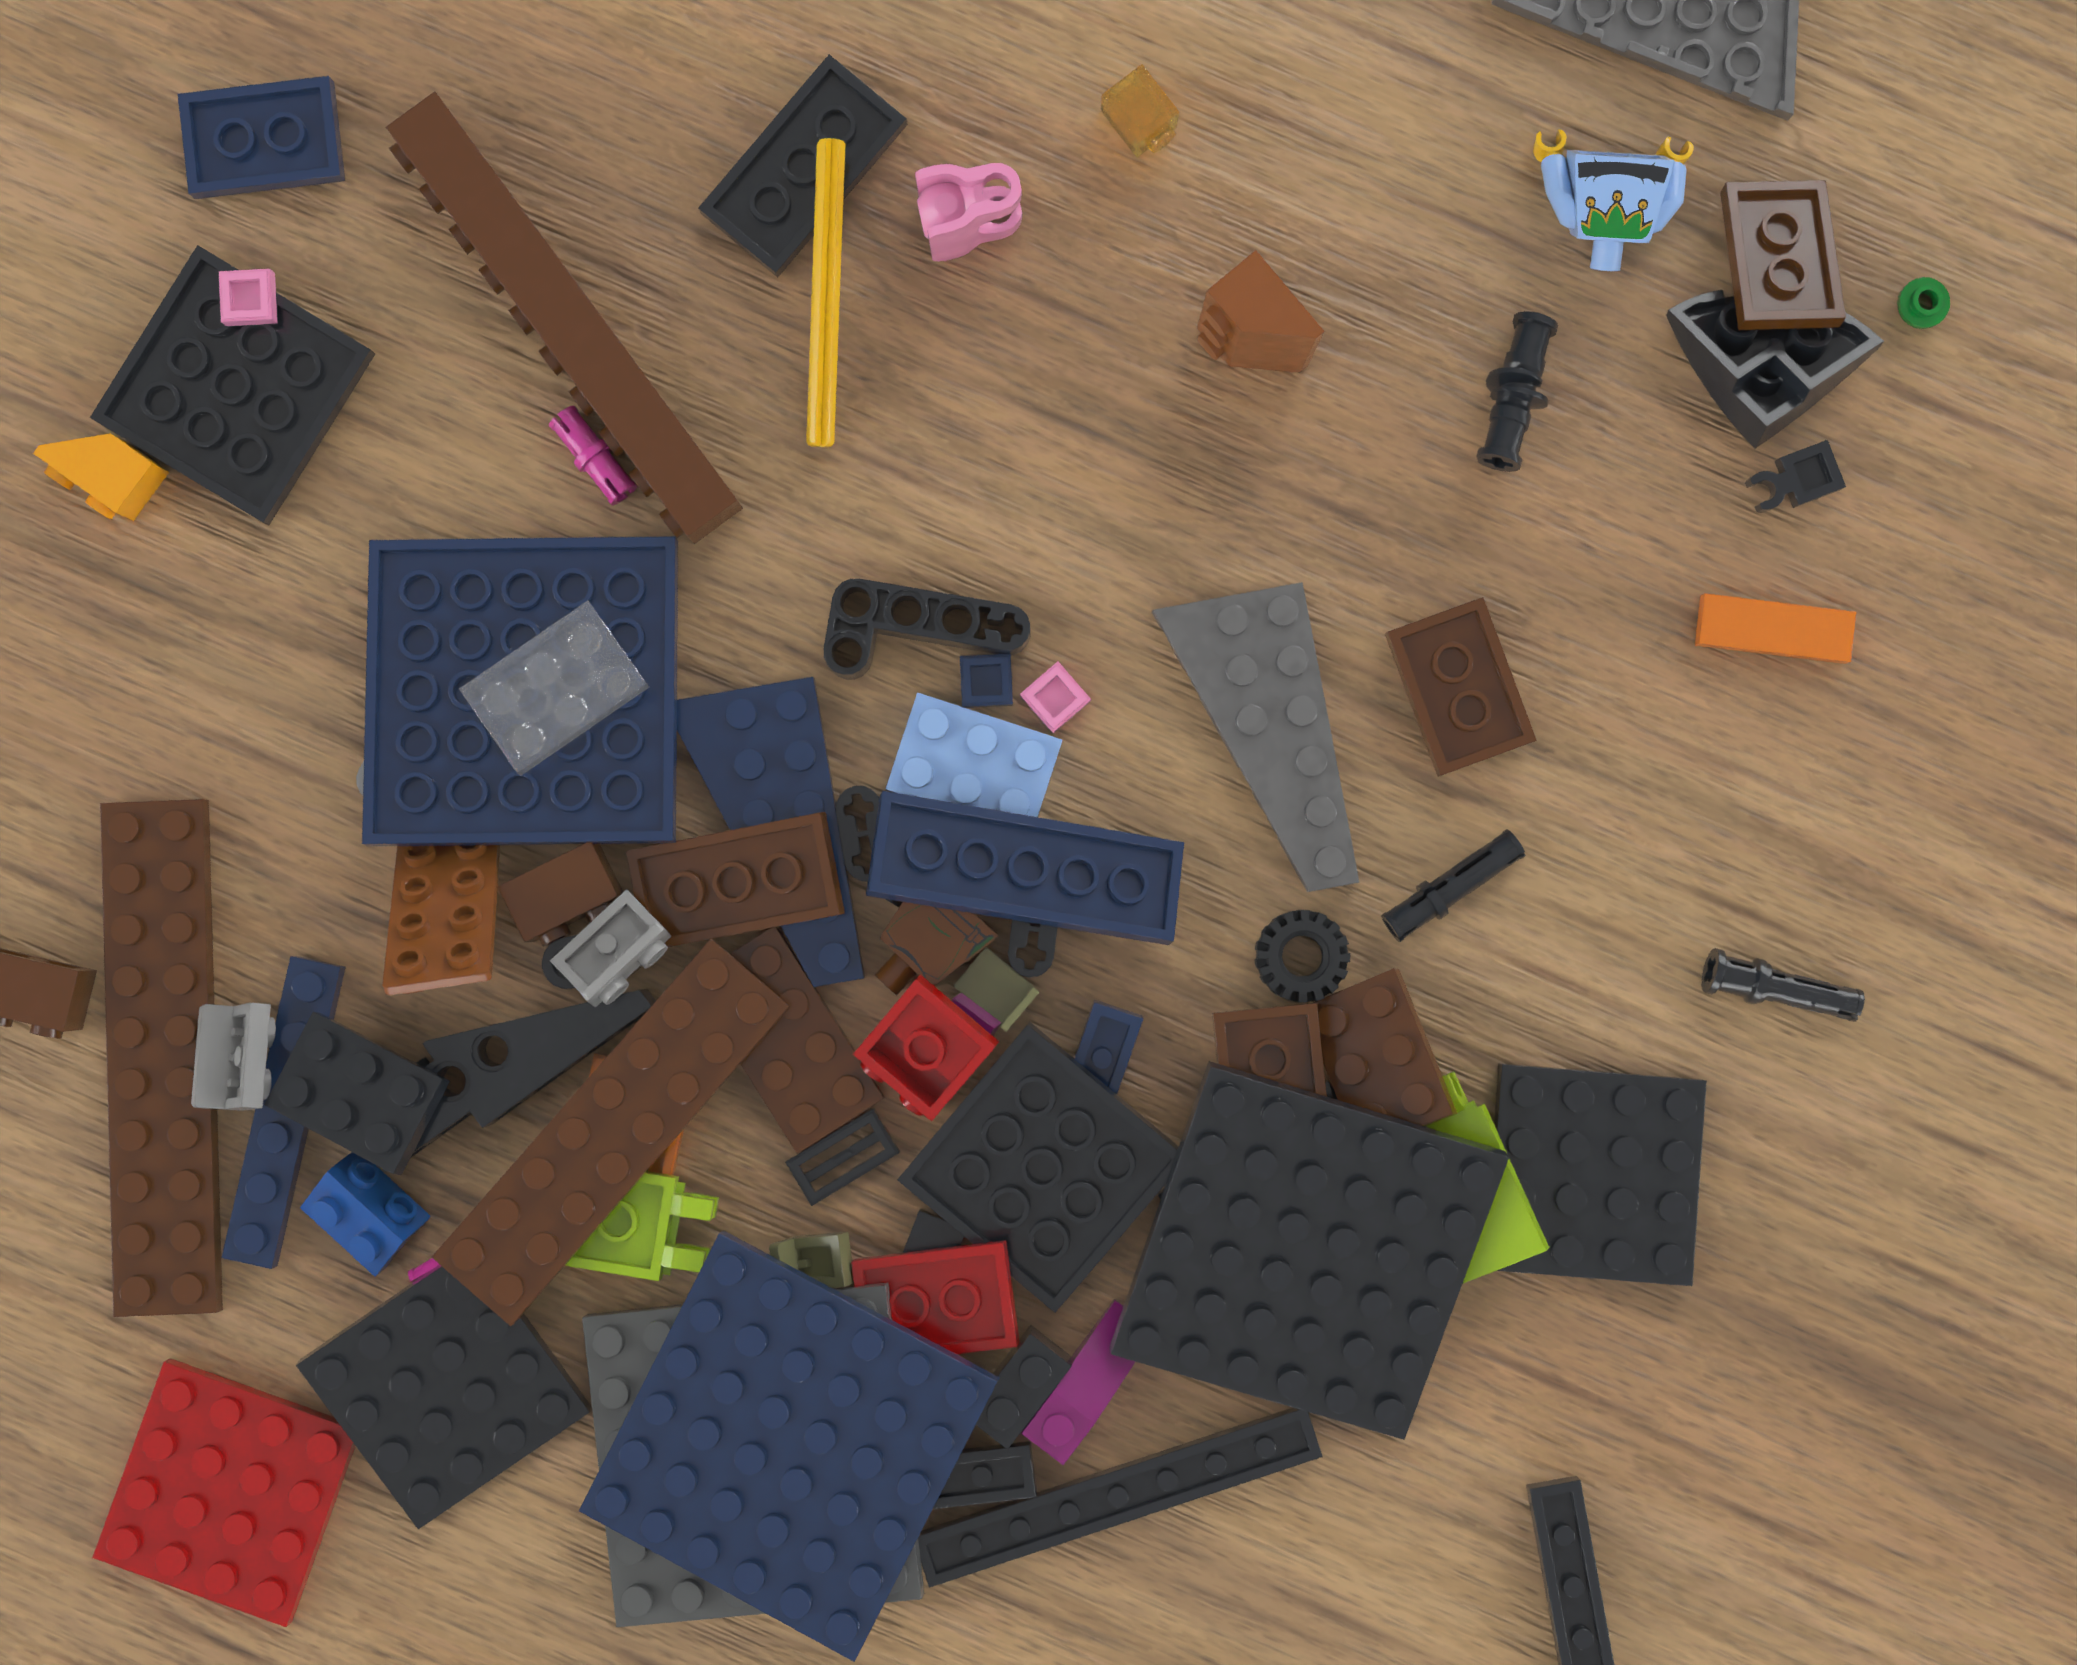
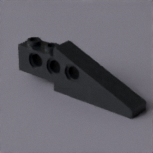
[383,989,656,1172]

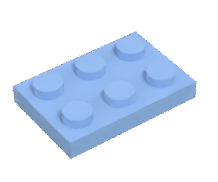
[886,692,1063,817]

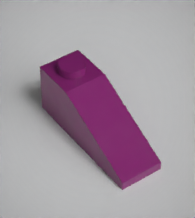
[1022,1299,1136,1465]

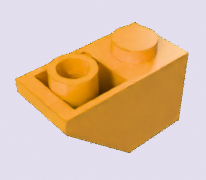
[33,433,169,521]

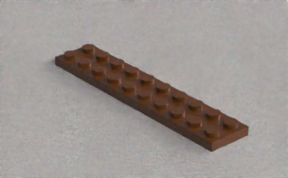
[100,799,223,1317]

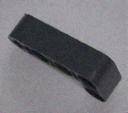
[823,579,1031,680]

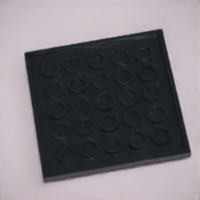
[1110,1061,1509,1440]

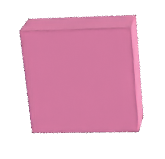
[219,269,277,326]
[1020,661,1091,734]

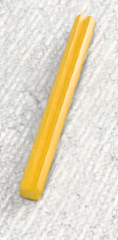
[806,138,845,448]

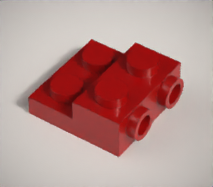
[853,974,1000,1122]

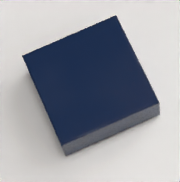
[960,654,1013,708]

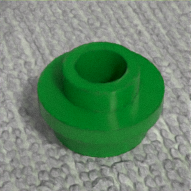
[1897,277,1950,329]

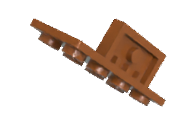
[382,845,500,995]

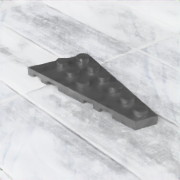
[1491,0,1799,121]
[1152,582,1360,892]

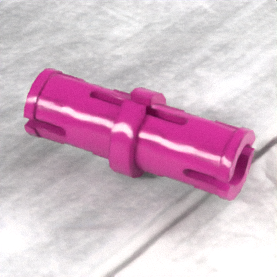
[549,405,637,506]

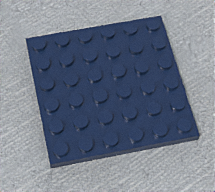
[362,536,678,847]
[579,1230,1000,1662]

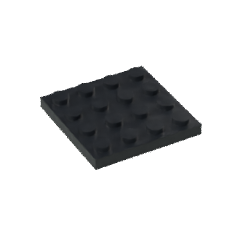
[90,245,375,526]
[897,1022,1179,1313]
[1494,1063,1707,1286]
[296,1264,591,1529]

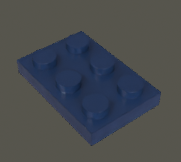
[177,76,345,199]

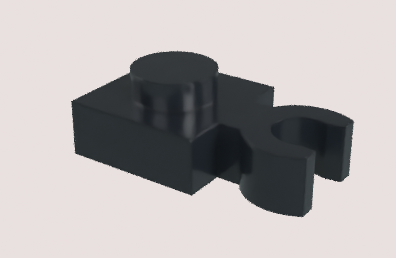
[1745,440,1846,513]

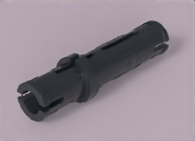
[1381,829,1526,942]

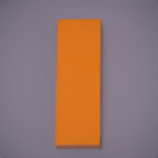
[1695,593,1856,664]

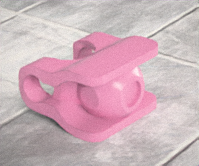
[915,163,1022,262]

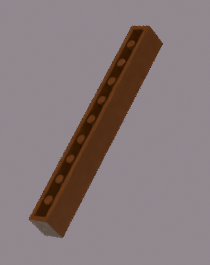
[386,91,743,544]

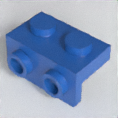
[300,1152,430,1277]

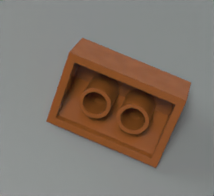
[1197,250,1325,373]

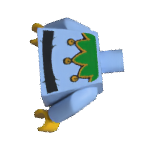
[1533,129,1694,271]

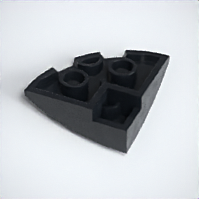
[1666,290,1884,449]

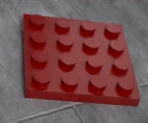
[92,1358,356,1627]

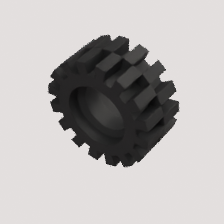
[1254,910,1351,1003]

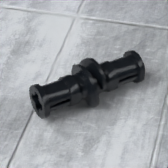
[1476,311,1558,472]

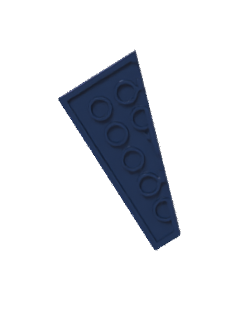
[677,677,865,987]

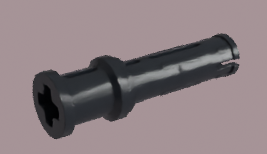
[1701,948,1865,1022]

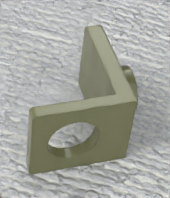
[954,948,1039,1032]

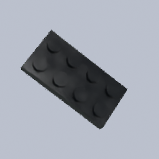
[698,54,908,278]

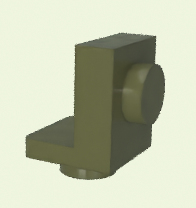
[769,1232,854,1288]

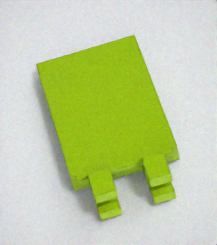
[1425,1071,1549,1284]
[565,1171,719,1281]

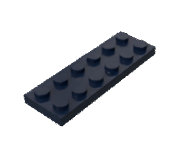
[866,791,1184,945]

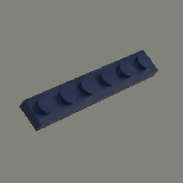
[221,956,346,1269]

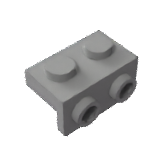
[550,889,671,1008]
[191,1002,276,1111]

